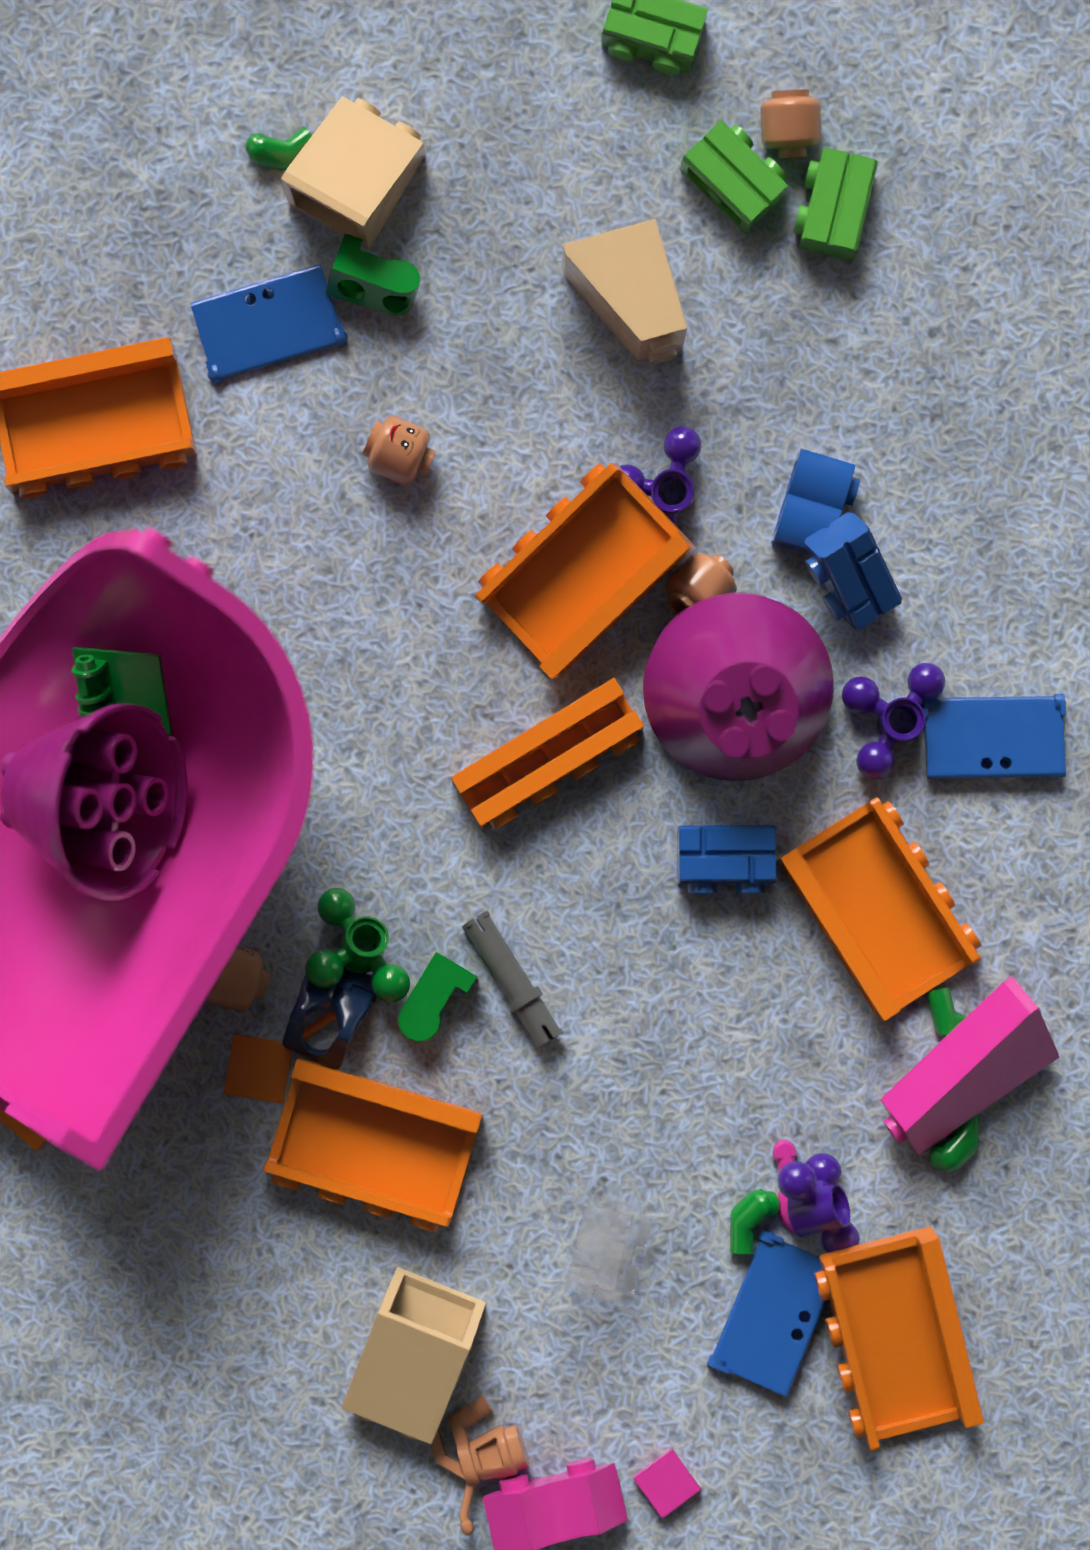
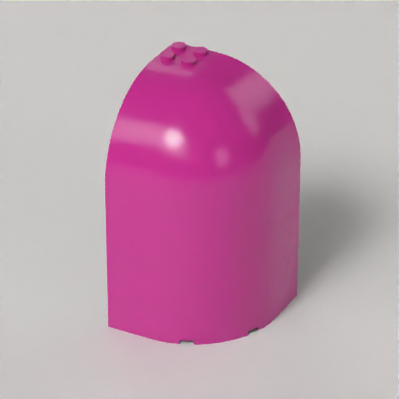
[0,527,314,1171]

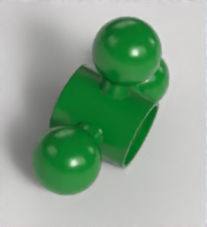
[305,888,410,1003]

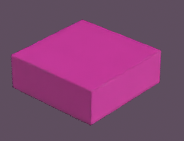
[633,1448,701,1518]

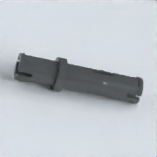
[462,911,563,1049]

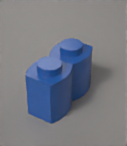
[771,448,860,555]

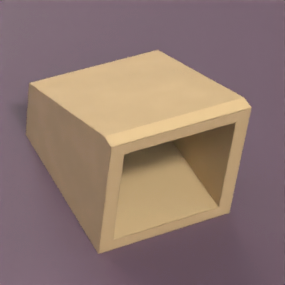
[281,96,425,250]
[562,219,687,365]
[341,1267,486,1444]

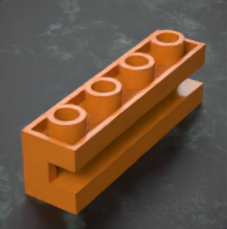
[451,677,644,831]

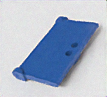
[190,264,348,385]
[921,694,1066,779]
[706,1229,827,1397]

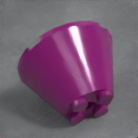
[643,592,834,781]
[1,703,188,901]

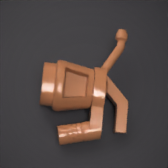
[431,1395,530,1535]

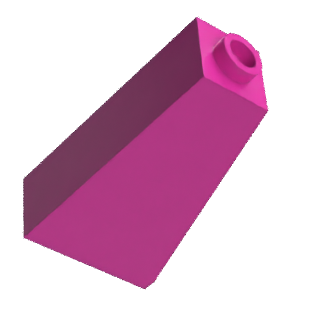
[880,976,1060,1155]

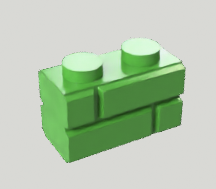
[601,0,708,75]
[680,120,788,235]
[793,148,878,261]

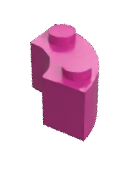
[482,1458,628,1550]

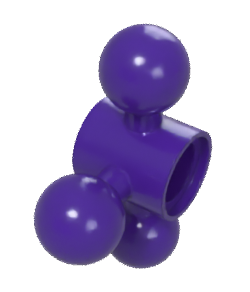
[620,427,701,532]
[842,663,946,780]
[777,1153,860,1253]

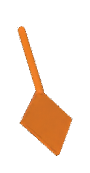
[223,1010,336,1104]

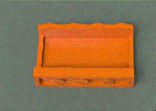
[0,337,197,498]
[475,463,695,680]
[777,797,981,1021]
[263,1058,483,1232]
[814,1226,984,1452]

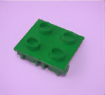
[71,647,173,736]

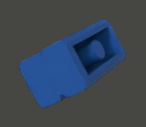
[804,512,902,630]
[677,825,776,894]

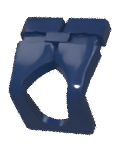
[282,967,378,1069]

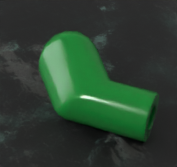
[245,126,312,171]
[926,987,966,1038]
[930,1113,979,1173]
[730,1189,780,1254]

